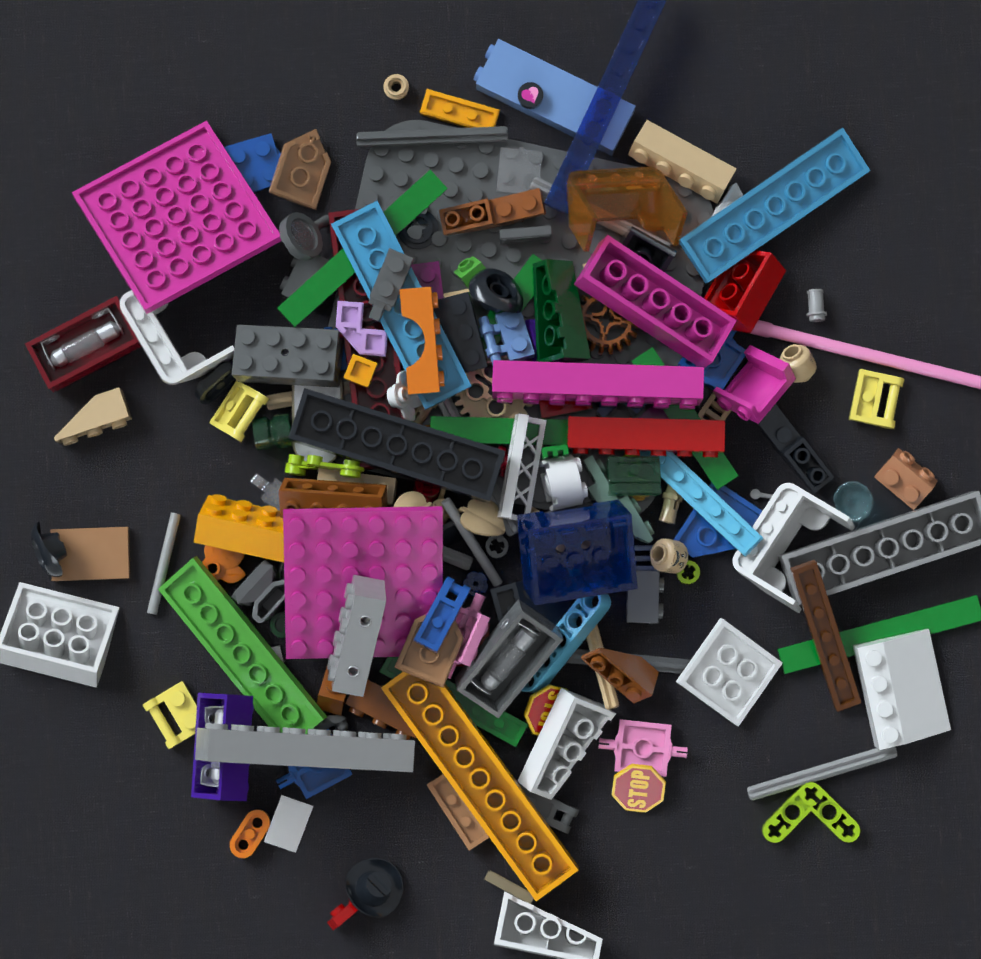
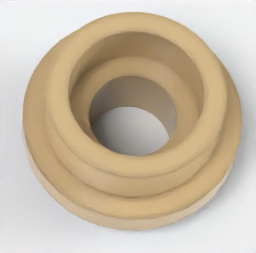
[383,74,409,100]

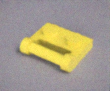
[849,369,904,429]
[209,380,269,442]
[143,681,197,749]

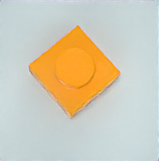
[344,354,378,388]

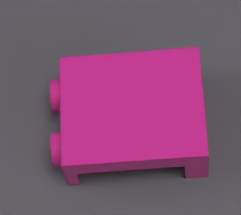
[713,345,796,424]

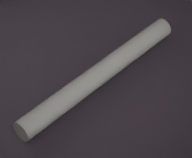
[441,497,503,587]
[147,512,181,615]

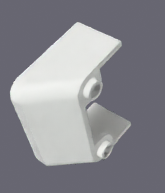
[120,290,234,385]
[733,483,855,613]

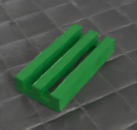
[541,444,569,460]

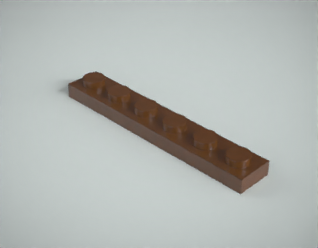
[790,559,861,712]

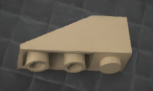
[54,388,132,446]

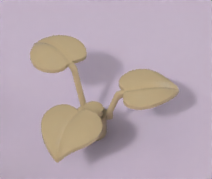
[393,488,505,536]

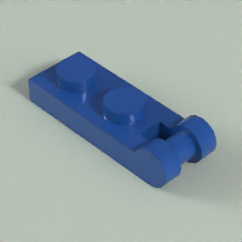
[414,576,471,653]

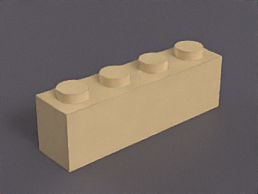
[628,120,736,204]

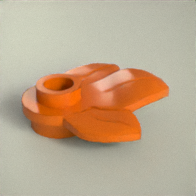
[202,545,246,583]

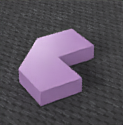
[336,301,388,357]

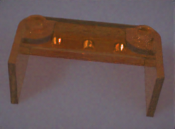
[566,167,688,252]

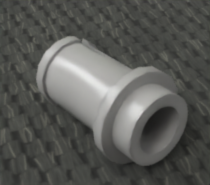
[807,289,827,322]

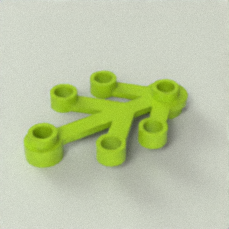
[285,454,364,478]

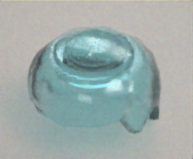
[833,481,874,522]

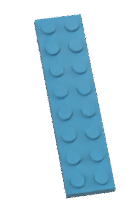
[677,128,871,283]
[331,201,472,410]

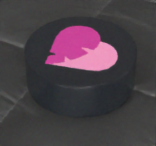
[518,82,543,109]

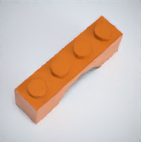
[400,287,445,395]

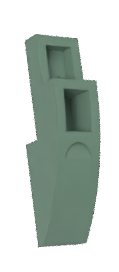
[583,456,655,544]

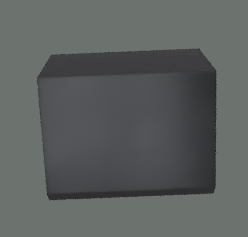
[620,226,677,272]

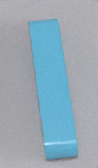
[521,589,611,693]

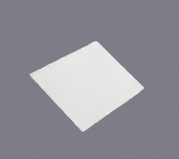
[264,795,313,853]

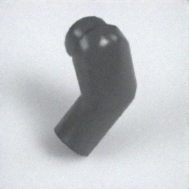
[314,715,349,731]

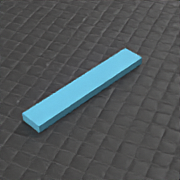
[639,451,763,557]

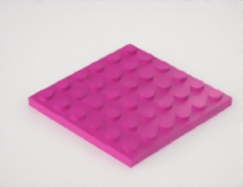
[72,121,281,315]
[283,506,443,659]

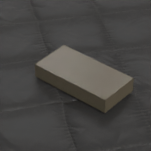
[484,870,534,904]

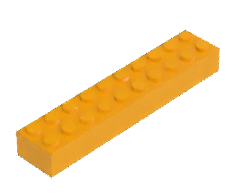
[381,672,579,901]

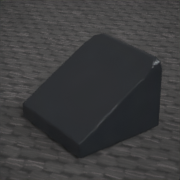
[443,521,463,547]

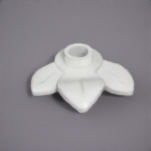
[387,370,422,421]

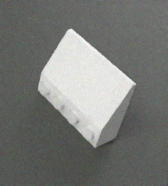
[0,582,119,688]
[853,629,951,750]

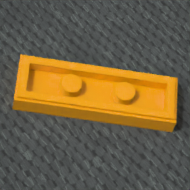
[420,89,500,128]

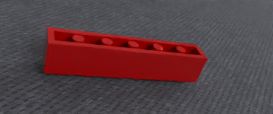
[567,416,725,458]

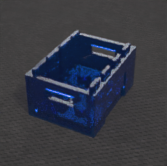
[517,499,638,605]

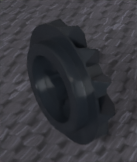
[398,211,438,249]

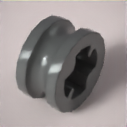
[485,535,509,559]

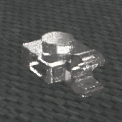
[250,473,282,511]

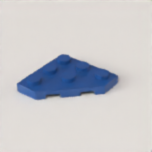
[673,482,762,558]

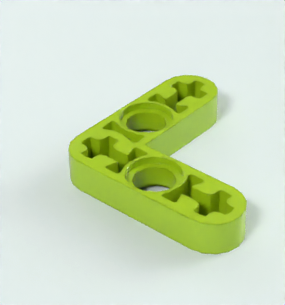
[762,782,860,843]

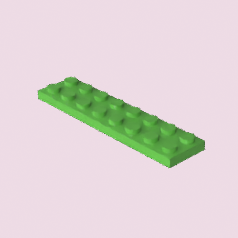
[158,556,327,734]

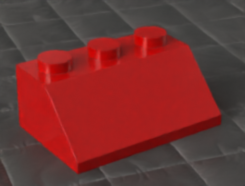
[704,250,786,333]

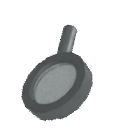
[279,212,330,261]

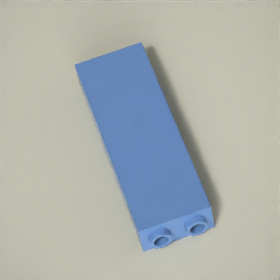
[473,39,636,156]

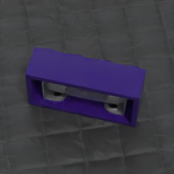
[191,693,254,801]

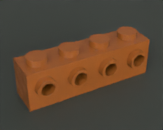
[279,478,388,518]

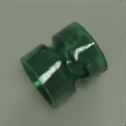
[252,413,293,451]

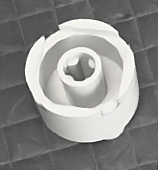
[540,454,588,511]

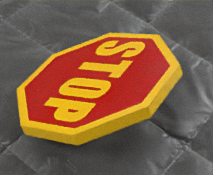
[524,685,567,735]
[612,764,666,813]

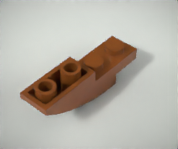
[439,188,546,235]

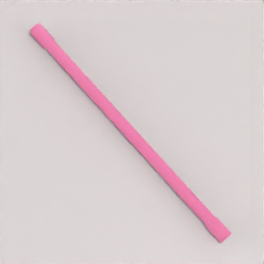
[750,320,981,389]

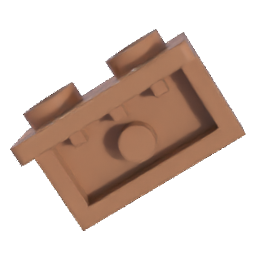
[874,448,937,510]

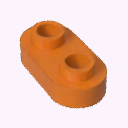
[230,809,271,858]

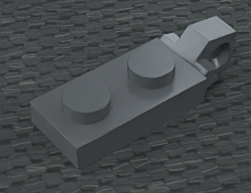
[368,248,414,322]

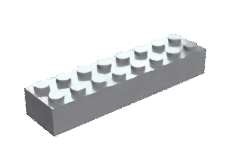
[778,491,981,605]
[195,723,415,772]

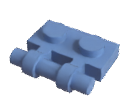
[478,311,535,365]

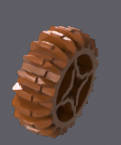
[580,295,640,355]

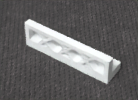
[497,413,547,522]

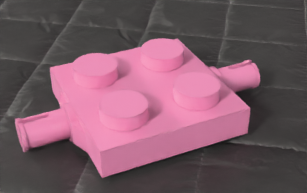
[448,593,490,679]
[598,719,687,777]

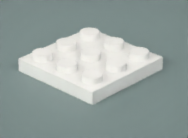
[676,618,782,727]

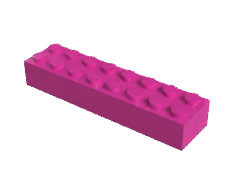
[492,360,704,410]

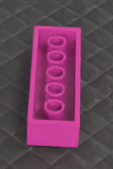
[574,235,737,368]

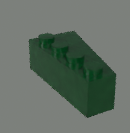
[533,259,591,363]

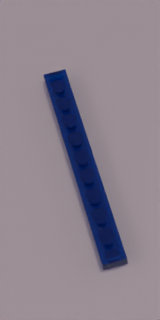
[544,0,667,215]

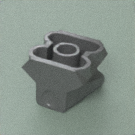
[231,560,285,623]

